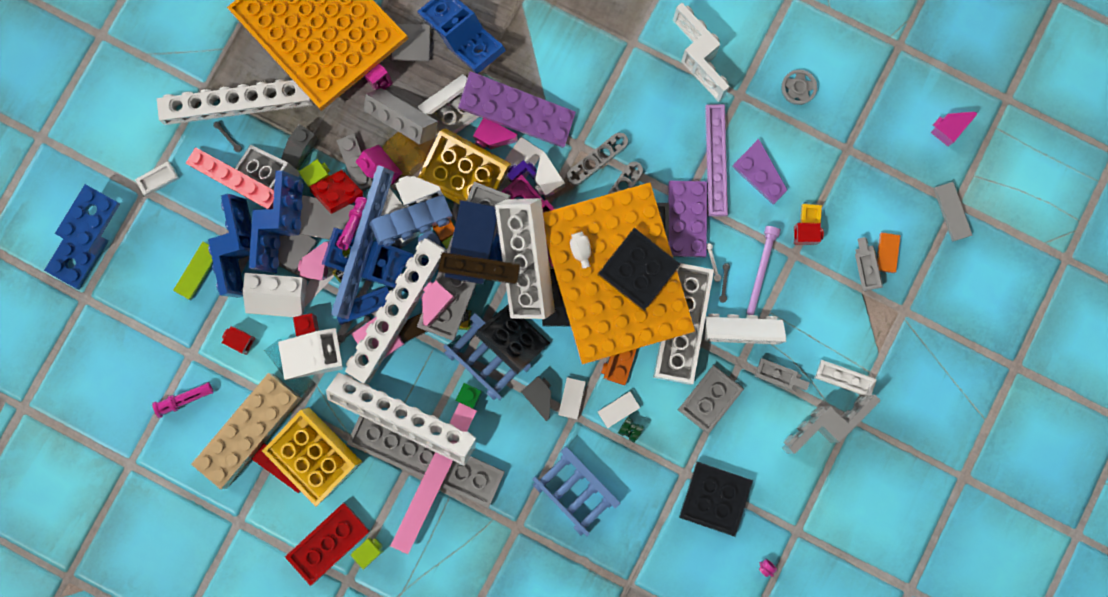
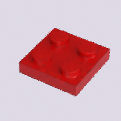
[309,170,363,214]

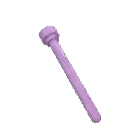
[747,226,781,315]

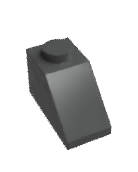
[281,124,319,170]
[521,376,551,421]

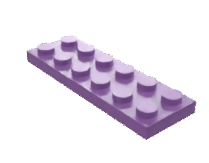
[457,71,576,148]

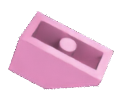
[298,241,329,280]
[422,281,455,327]

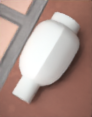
[570,232,591,268]

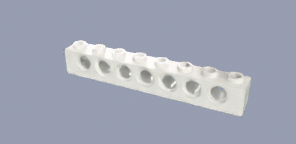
[157,79,313,125]
[345,238,447,384]
[326,373,476,466]

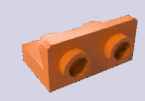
[601,349,637,386]

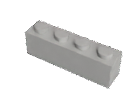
[363,88,438,144]

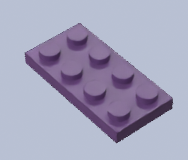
[668,181,707,257]

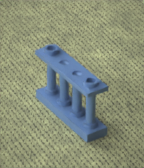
[443,313,531,400]
[532,446,621,536]

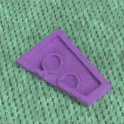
[732,139,787,205]

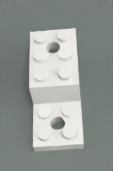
[673,3,730,102]

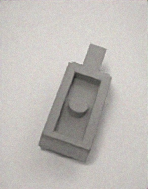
[855,237,883,291]
[754,358,810,391]

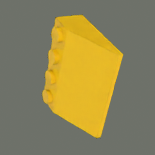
[418,128,512,205]
[262,407,362,507]

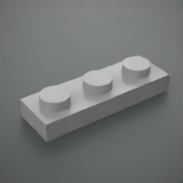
[336,134,373,191]

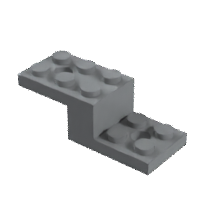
[782,395,881,454]

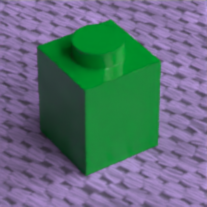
[456,383,483,409]

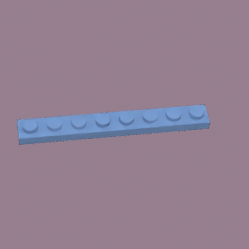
[331,166,394,319]

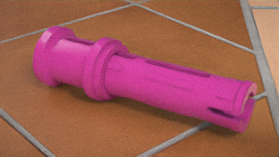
[336,197,367,250]
[152,382,214,418]

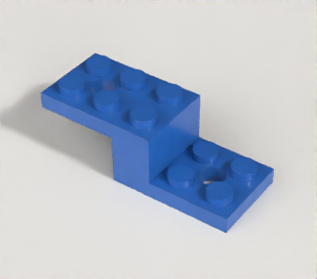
[417,0,506,74]
[249,170,304,274]
[44,184,120,290]
[208,193,252,298]
[322,228,429,293]

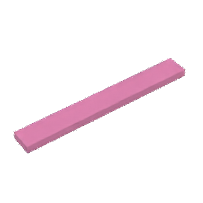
[390,403,477,554]

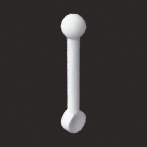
[706,243,721,282]

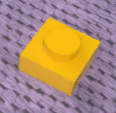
[800,204,822,223]

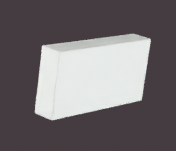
[135,161,179,197]
[558,378,586,420]
[597,392,640,428]

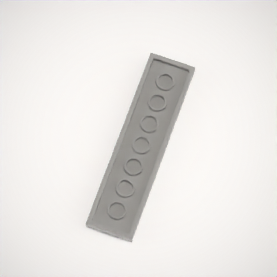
[417,182,511,341]
[347,416,505,508]

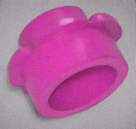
[759,559,777,577]

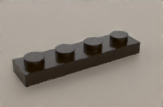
[438,252,521,285]

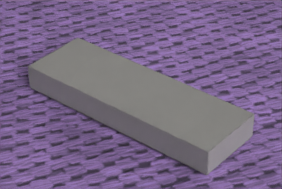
[934,182,972,242]

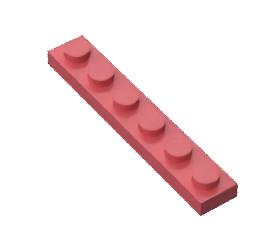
[186,147,274,209]

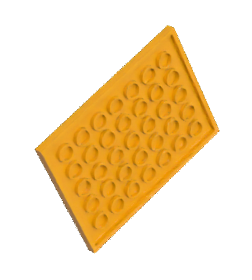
[227,0,408,111]
[543,182,695,365]

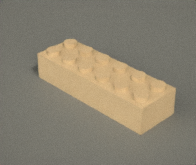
[191,373,303,490]

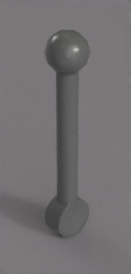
[213,121,242,153]
[719,263,730,303]
[337,316,371,343]

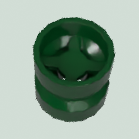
[618,417,644,443]

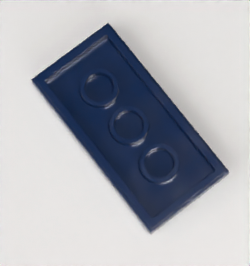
[444,200,497,285]

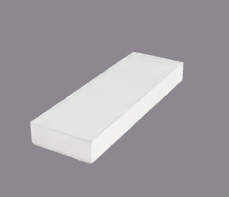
[815,360,877,396]

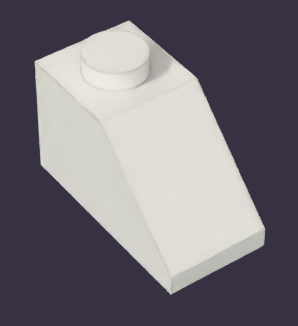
[534,152,565,199]

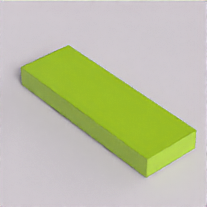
[173,241,213,300]

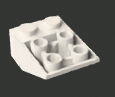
[278,328,343,380]

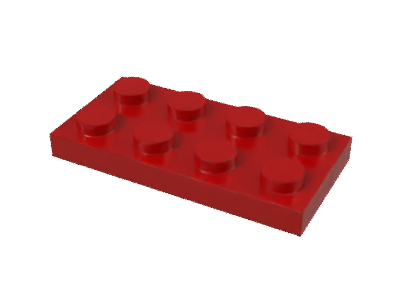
[285,502,370,586]

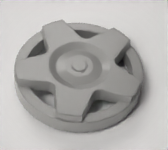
[781,70,817,105]

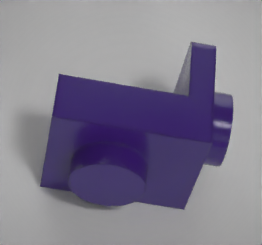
[507,160,537,183]

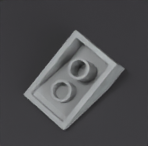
[235,145,300,190]

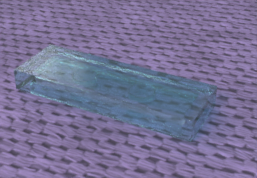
[264,339,315,396]

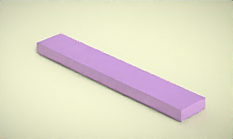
[705,104,728,217]

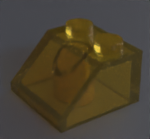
[382,132,427,182]

